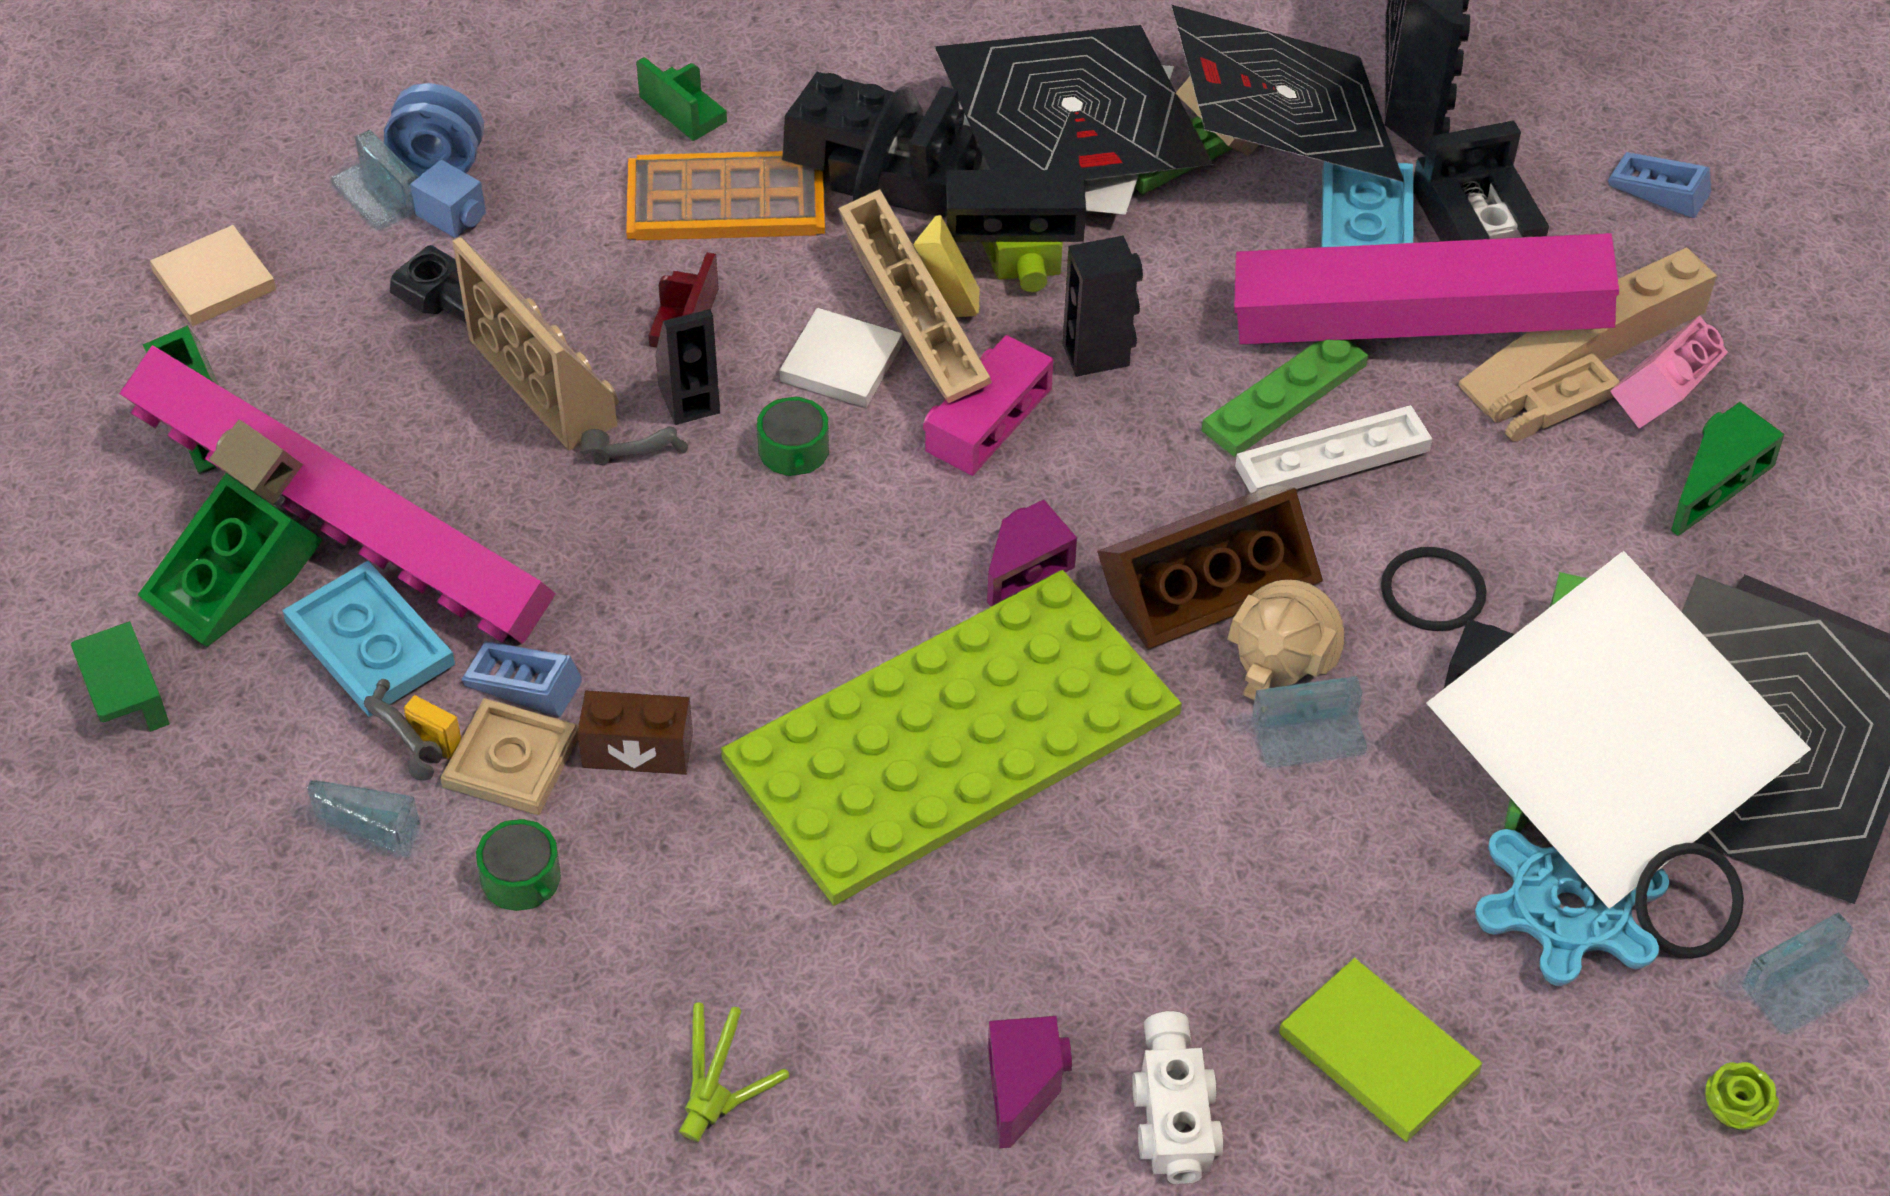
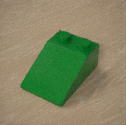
[138,473,323,647]

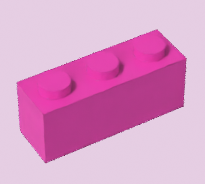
[923,335,1054,476]

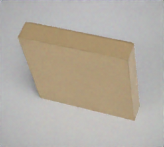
[150,225,276,327]
[440,698,579,815]

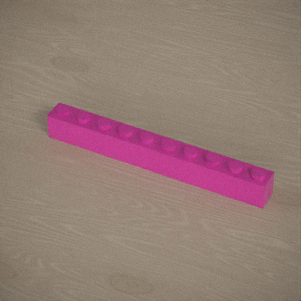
[119,345,556,644]

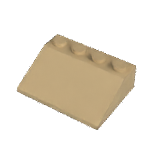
[452,237,619,451]

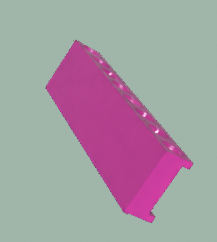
[1234,233,1619,344]

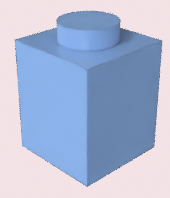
[410,160,486,238]

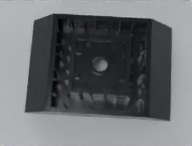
[1384,0,1470,156]

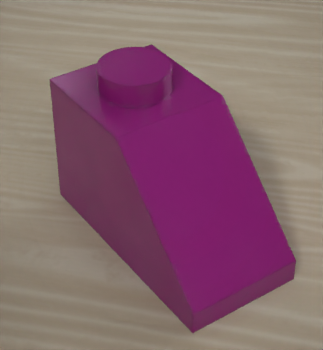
[987,499,1077,607]
[987,1016,1072,1149]

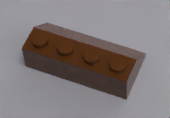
[1097,486,1323,649]

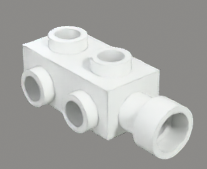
[1132,1011,1223,1184]

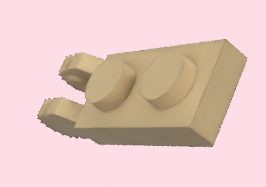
[1488,353,1620,442]

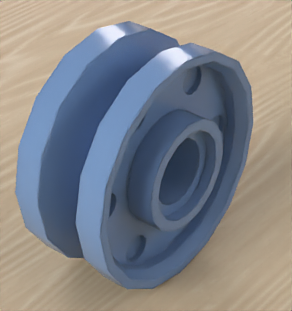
[384,83,484,177]

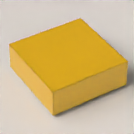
[403,695,461,759]

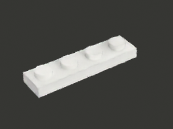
[1235,405,1432,493]

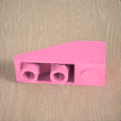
[1610,316,1728,429]

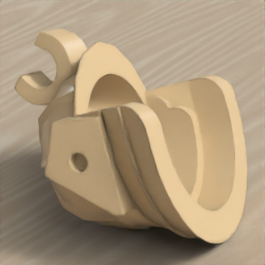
[1227,580,1344,703]

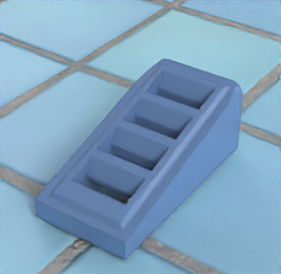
[1608,152,1711,218]
[461,641,582,717]

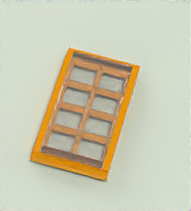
[626,151,825,241]

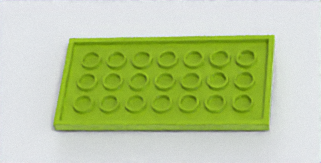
[721,570,1182,906]

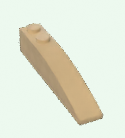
[839,189,992,403]
[1458,247,1717,416]

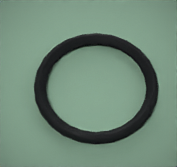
[1381,547,1487,631]
[1635,843,1744,959]

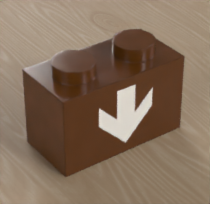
[577,690,693,775]

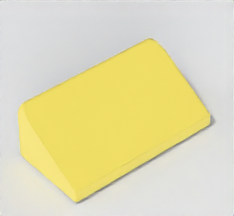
[913,215,980,317]

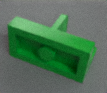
[636,57,727,141]
[71,621,170,732]

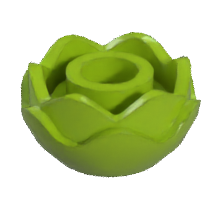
[1705,1062,1779,1130]

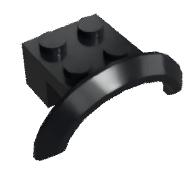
[782,72,923,202]

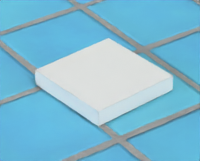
[779,308,902,408]

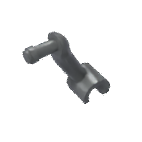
[580,426,688,466]
[364,679,442,780]

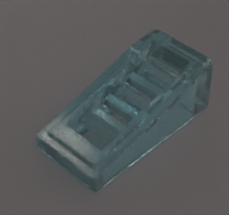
[307,780,421,858]

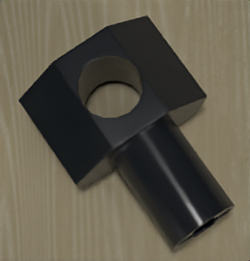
[390,245,466,323]

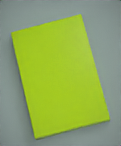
[1279,957,1483,1142]

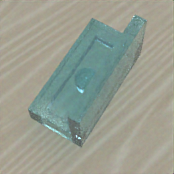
[331,129,418,231]
[1252,676,1367,768]
[1742,912,1869,1035]

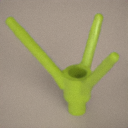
[679,1002,789,1142]

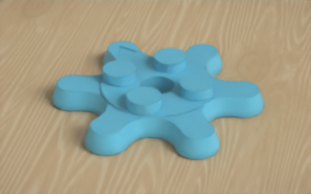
[1475,829,1669,986]

